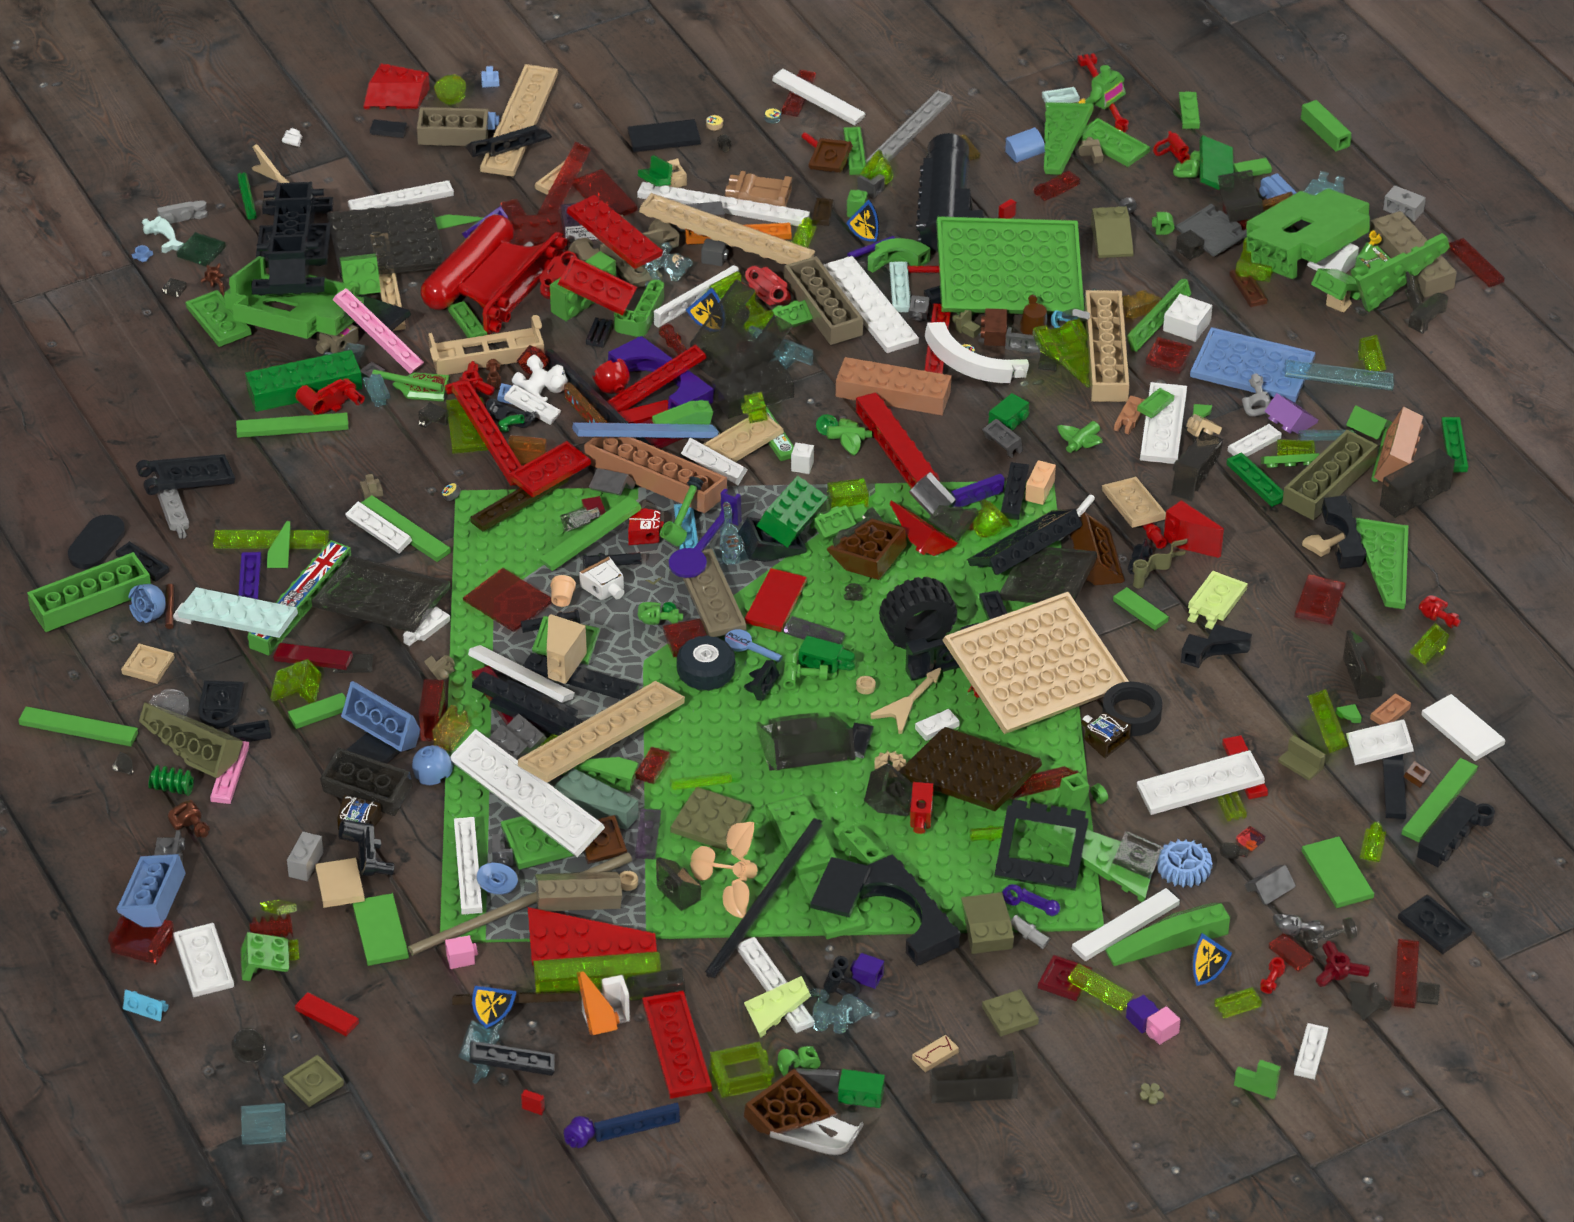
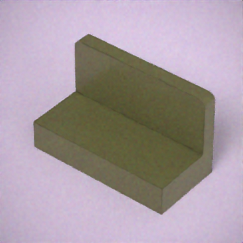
[1278,735,1326,780]

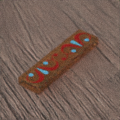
[564,382,608,423]

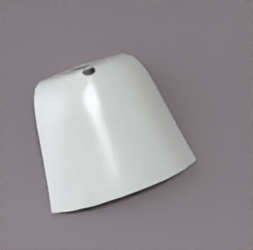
[770,1117,863,1155]

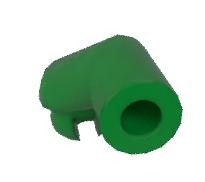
[497,414,524,432]

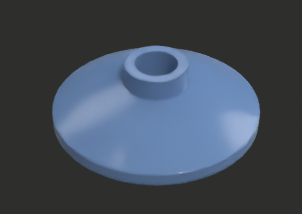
[477,863,518,894]

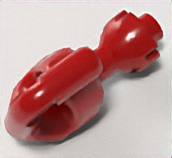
[1419,595,1461,628]

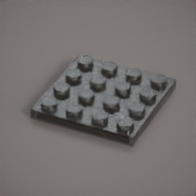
[999,547,1097,603]

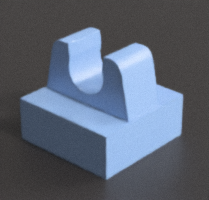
[481,66,499,87]

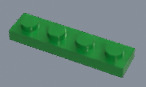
[1441,417,1468,472]
[1226,452,1284,507]

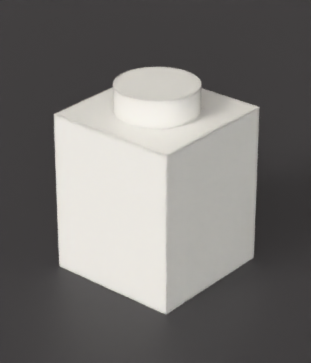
[791,443,814,474]

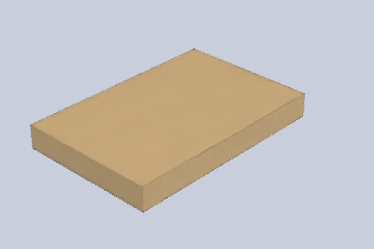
[315,858,365,907]

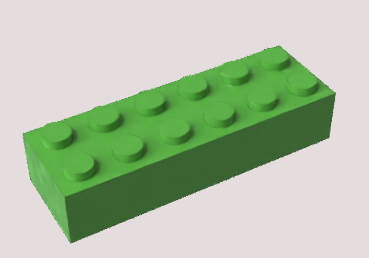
[27,552,151,632]

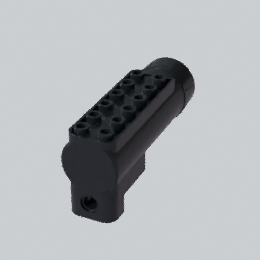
[916,133,984,252]

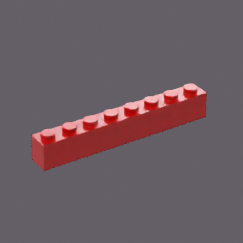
[856,392,940,489]

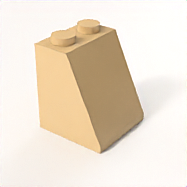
[547,614,587,684]

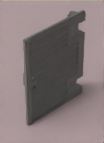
[1174,204,1247,257]

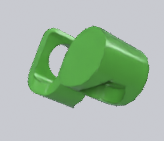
[777,1046,821,1076]

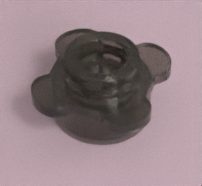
[844,583,864,601]

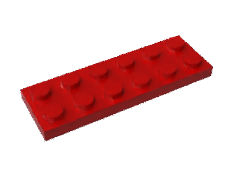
[567,195,663,269]
[642,990,712,1099]

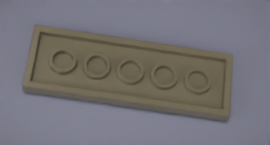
[682,548,746,637]

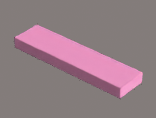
[210,741,249,804]

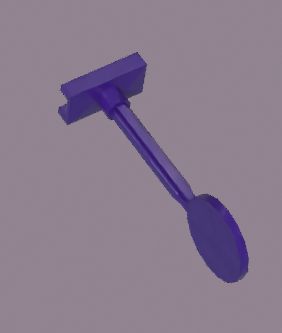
[669,488,742,578]

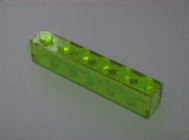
[534,952,662,992]

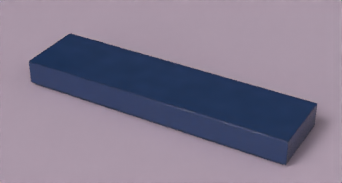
[594,1103,680,1142]

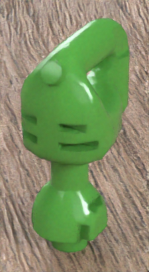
[1173,151,1200,178]
[637,602,683,625]

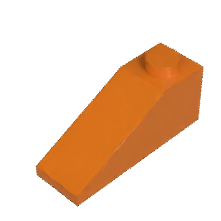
[576,971,620,1035]

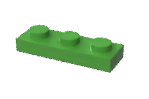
[1179,91,1200,129]
[1261,453,1319,468]

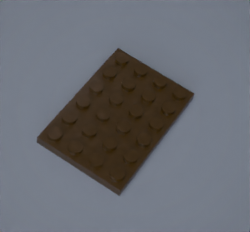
[897,727,1042,812]

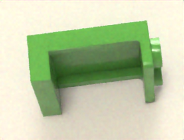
[1311,268,1361,300]

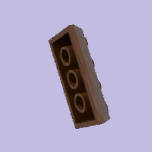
[1070,512,1125,585]

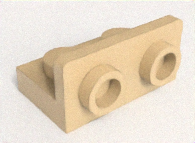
[1187,414,1222,437]

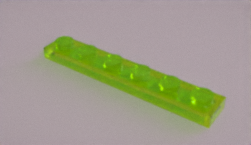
[213,530,329,549]

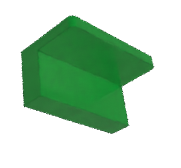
[638,155,672,186]

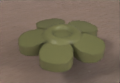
[1139,1083,1164,1105]

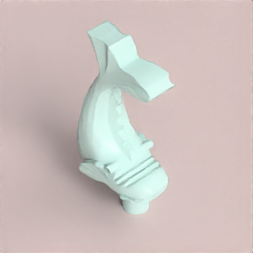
[142,216,184,253]

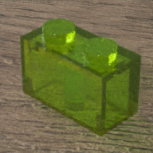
[827,478,869,509]

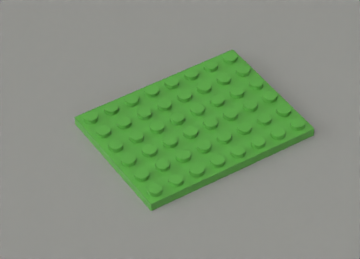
[936,217,1084,315]

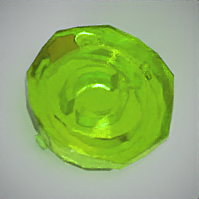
[434,75,466,104]

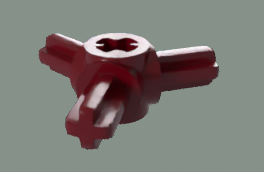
[1316,941,1370,987]

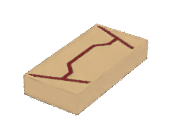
[912,1035,959,1072]

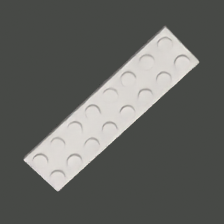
[823,256,919,353]

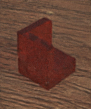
[517,345,549,375]

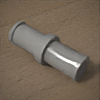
[1011,915,1050,949]

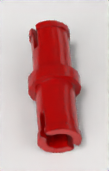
[1141,523,1167,549]

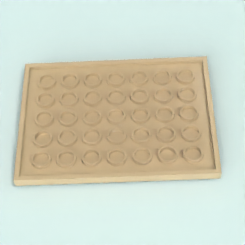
[942,592,1128,734]

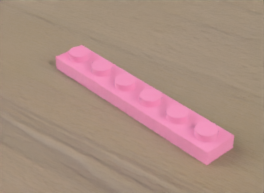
[333,288,424,374]

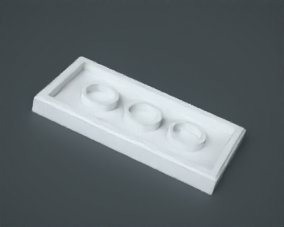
[1421,694,1505,761]
[173,923,234,997]

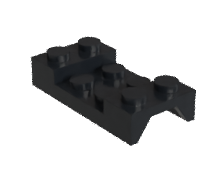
[905,622,979,681]

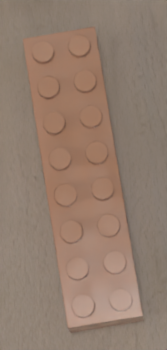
[584,437,727,513]

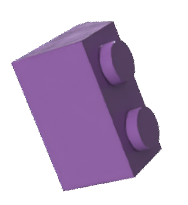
[1265,393,1319,434]

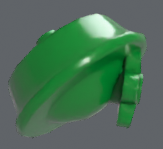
[816,414,839,436]

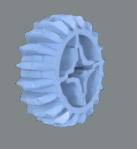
[1157,839,1212,888]

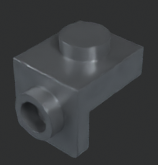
[908,295,930,321]

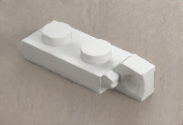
[403,607,450,646]

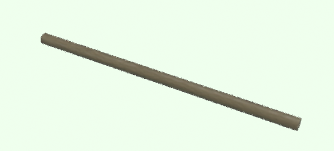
[408,852,632,956]

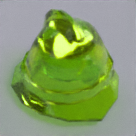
[860,149,893,185]
[973,499,1012,538]

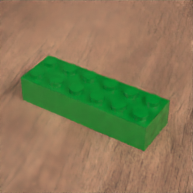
[245,350,362,412]

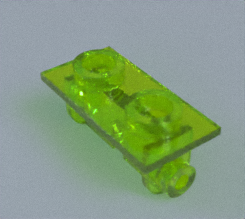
[792,217,816,248]
[1359,822,1386,862]

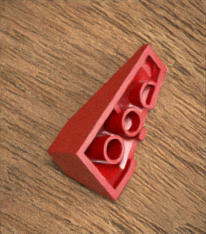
[889,500,958,556]

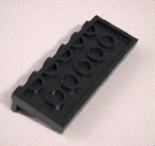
[967,509,1082,575]

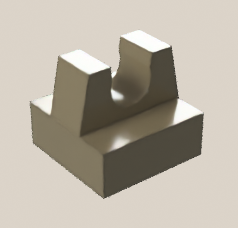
[360,474,383,499]

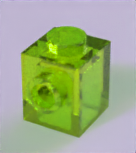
[741,392,768,423]

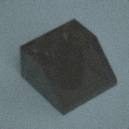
[864,763,913,816]
[656,857,702,911]

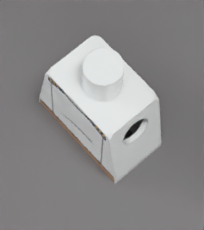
[579,557,624,600]

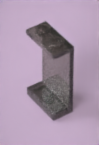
[1218,170,1264,222]

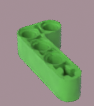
[614,280,664,337]

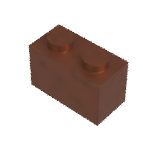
[981,308,1007,346]

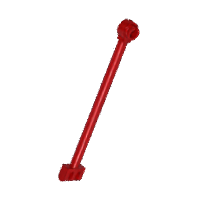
[1077,53,1129,133]

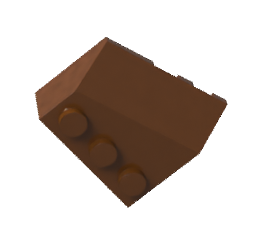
[827,519,907,580]
[743,1069,837,1135]

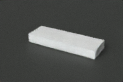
[504,385,561,425]
[1228,424,1282,457]
[1294,1023,1328,1079]

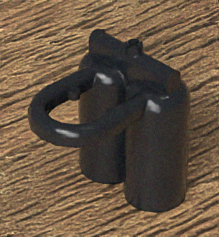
[823,956,860,998]

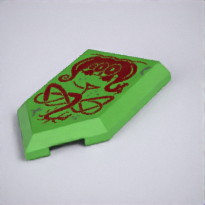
[392,372,450,402]

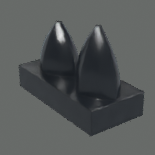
[744,660,780,700]

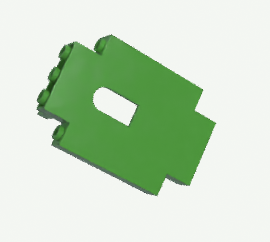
[1247,188,1370,279]
[224,256,364,339]

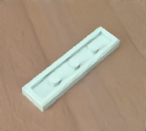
[889,262,910,312]

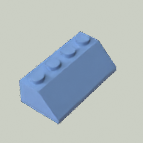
[341,681,420,752]
[117,854,186,927]

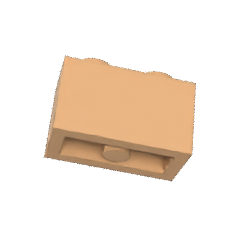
[1025,460,1056,505]

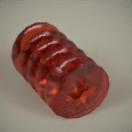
[249,913,293,939]

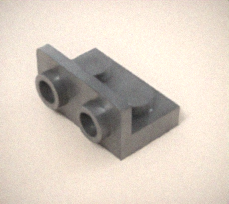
[154,830,185,863]

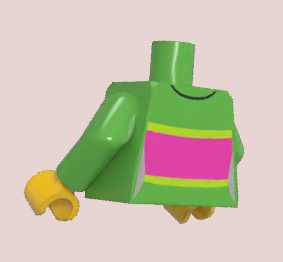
[1078,65,1126,109]

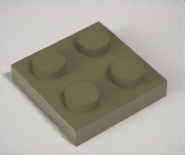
[982,989,1039,1037]
[283,1055,344,1107]

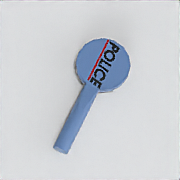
[725,629,783,663]

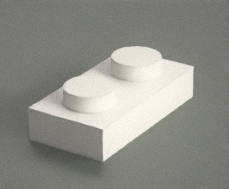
[915,709,959,741]

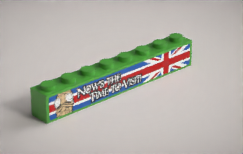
[248,540,352,656]

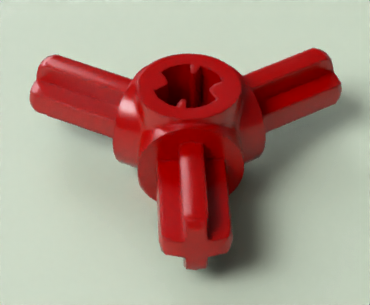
[445,361,495,396]

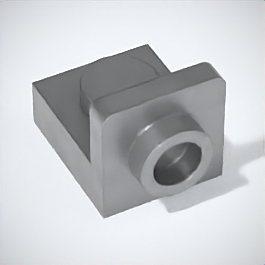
[492,834,513,866]

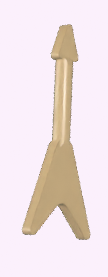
[252,144,290,183]
[871,668,941,734]

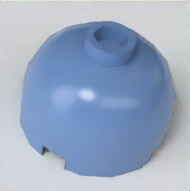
[129,584,166,623]
[412,745,453,785]

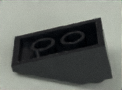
[738,517,807,562]

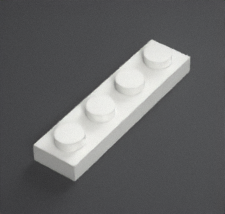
[681,438,748,485]
[345,502,412,554]

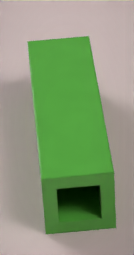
[1301,100,1351,151]

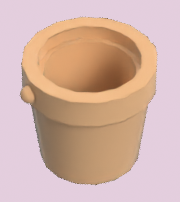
[551,575,576,607]

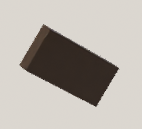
[812,198,834,226]

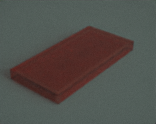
[572,169,637,216]

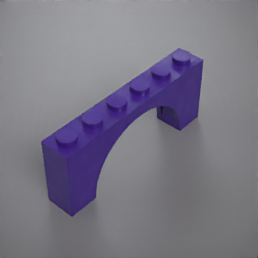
[608,336,714,409]

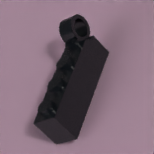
[1417,795,1495,867]

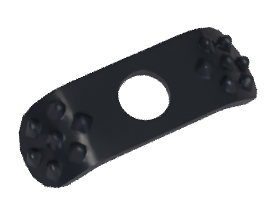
[484,398,536,428]

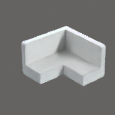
[582,975,630,1027]

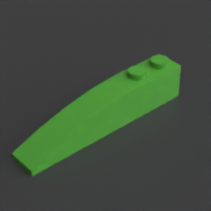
[1106,903,1230,966]

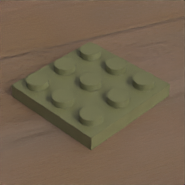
[671,787,751,851]

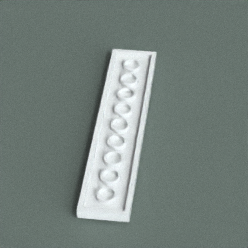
[450,729,605,857]

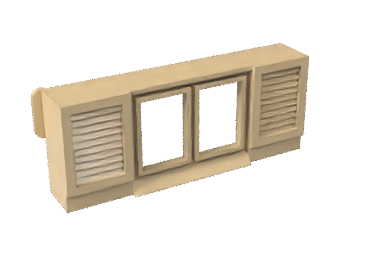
[428,315,544,375]

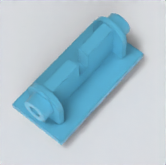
[123,990,168,1021]

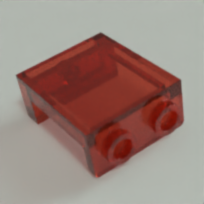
[108,916,174,965]

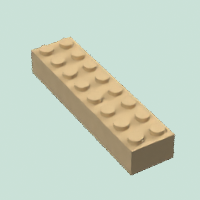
[1085,290,1129,402]

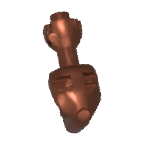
[168,800,210,838]

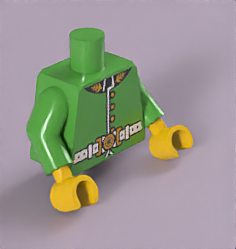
[1351,231,1391,278]

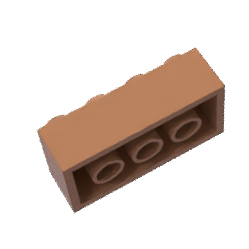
[1374,407,1423,487]

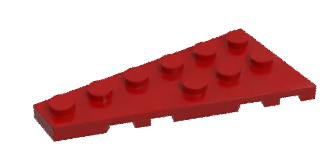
[528,907,657,966]

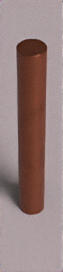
[165,584,174,629]

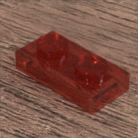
[635,747,670,784]

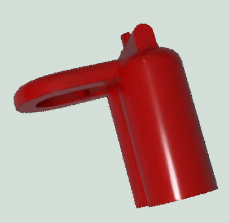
[1153,131,1190,164]

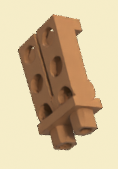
[725,171,792,207]

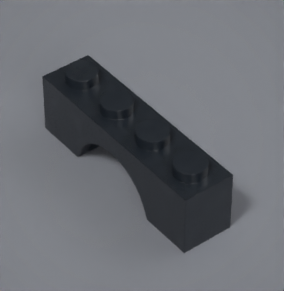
[1321,496,1366,569]

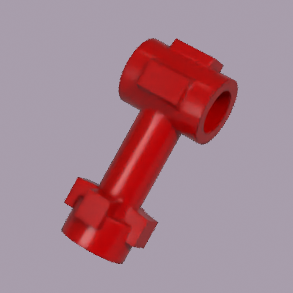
[1260,957,1286,994]

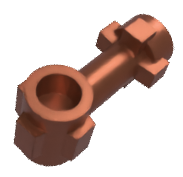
[486,359,501,389]

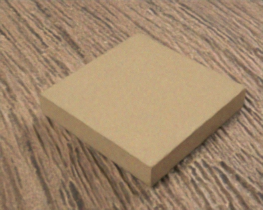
[121,644,175,684]

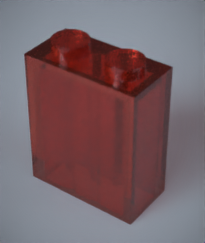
[419,679,446,742]

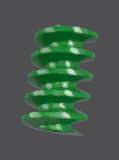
[148,765,194,796]

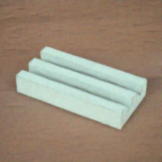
[1042,87,1079,103]

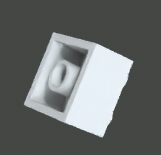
[1163,294,1212,342]

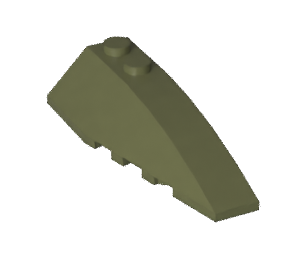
[139,702,243,778]

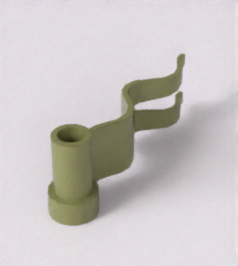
[1133,539,1187,589]

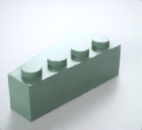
[554,768,639,830]

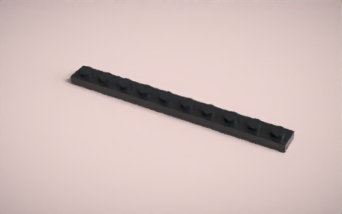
[543,349,652,446]

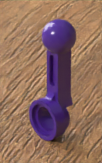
[1002,884,1060,916]

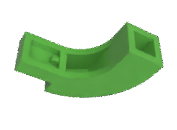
[868,238,930,273]
[1022,773,1089,832]

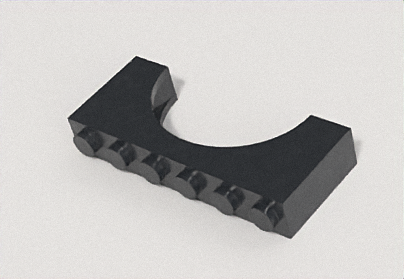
[859,854,961,966]

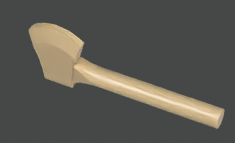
[1302,533,1345,557]

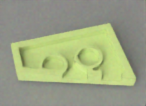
[744,976,811,1038]

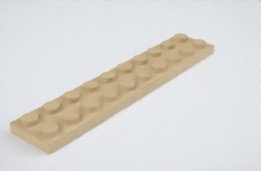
[480,64,558,177]
[639,193,815,265]
[518,681,685,782]

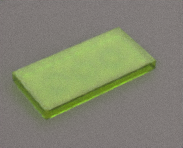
[446,397,488,454]

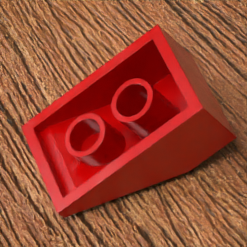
[1164,500,1224,558]

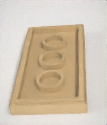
[703,410,784,462]
[1102,477,1166,528]

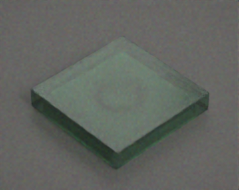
[177,232,226,267]

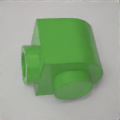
[1152,212,1174,235]

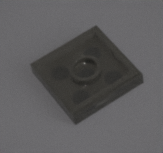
[1112,831,1163,879]

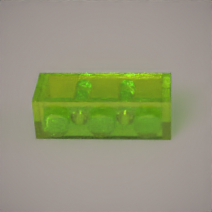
[1308,689,1348,753]

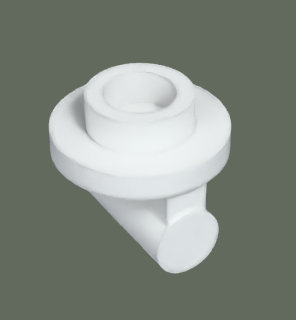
[282,128,302,147]

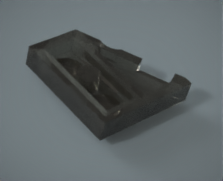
[929,505,980,541]

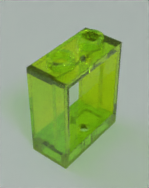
[710,1042,774,1098]

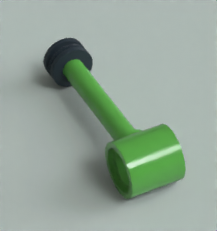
[660,476,704,547]

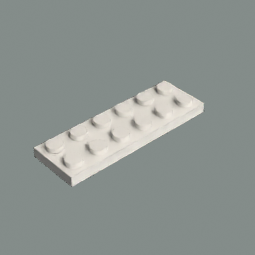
[1140,382,1187,464]
[1137,750,1265,815]

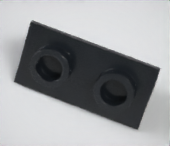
[1127,538,1153,574]

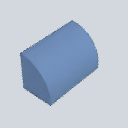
[1005,128,1045,163]

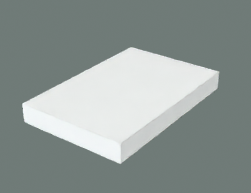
[1346,719,1414,765]

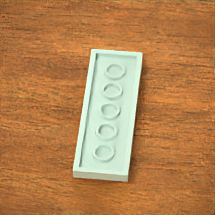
[177,587,298,638]

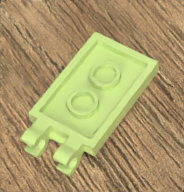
[1187,571,1248,630]

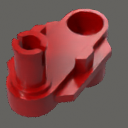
[540,251,577,299]
[745,266,791,306]
[295,379,365,415]

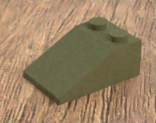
[1091,206,1134,258]
[961,892,1014,954]

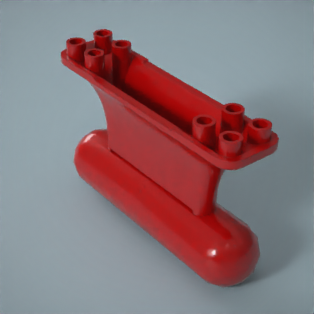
[420,214,567,334]

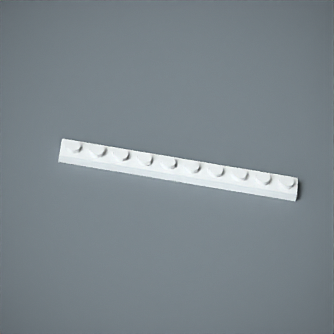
[637,182,810,228]

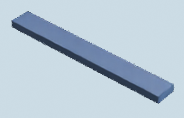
[572,423,719,438]

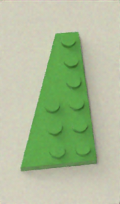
[1044,102,1094,175]
[1355,233,1450,312]
[1353,517,1408,609]
[1035,822,1157,902]

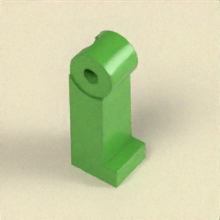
[839,825,886,865]

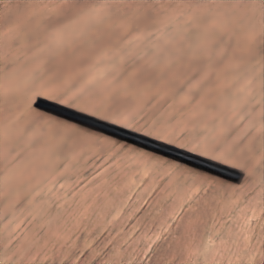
[705,818,823,979]

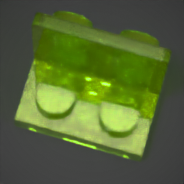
[270,659,321,704]

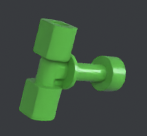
[783,653,828,690]

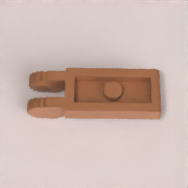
[1114,395,1145,434]

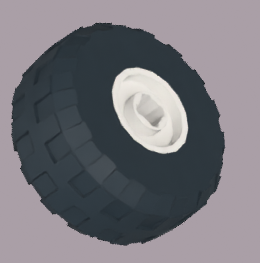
[677,635,735,691]

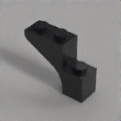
[1181,624,1252,668]

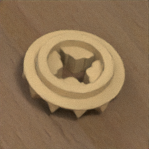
[874,750,906,777]

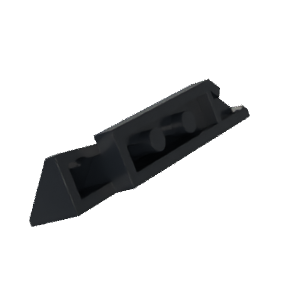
[466,125,552,157]

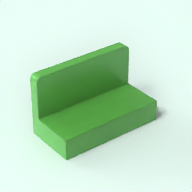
[1346,405,1392,440]

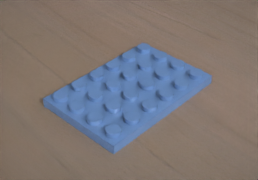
[1190,327,1315,402]

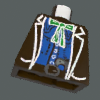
[1081,713,1131,758]
[337,795,382,842]

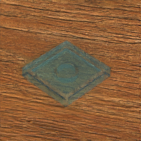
[241,1103,286,1145]

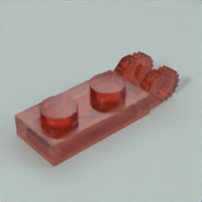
[1033,170,1080,201]

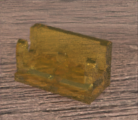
[432,704,470,752]

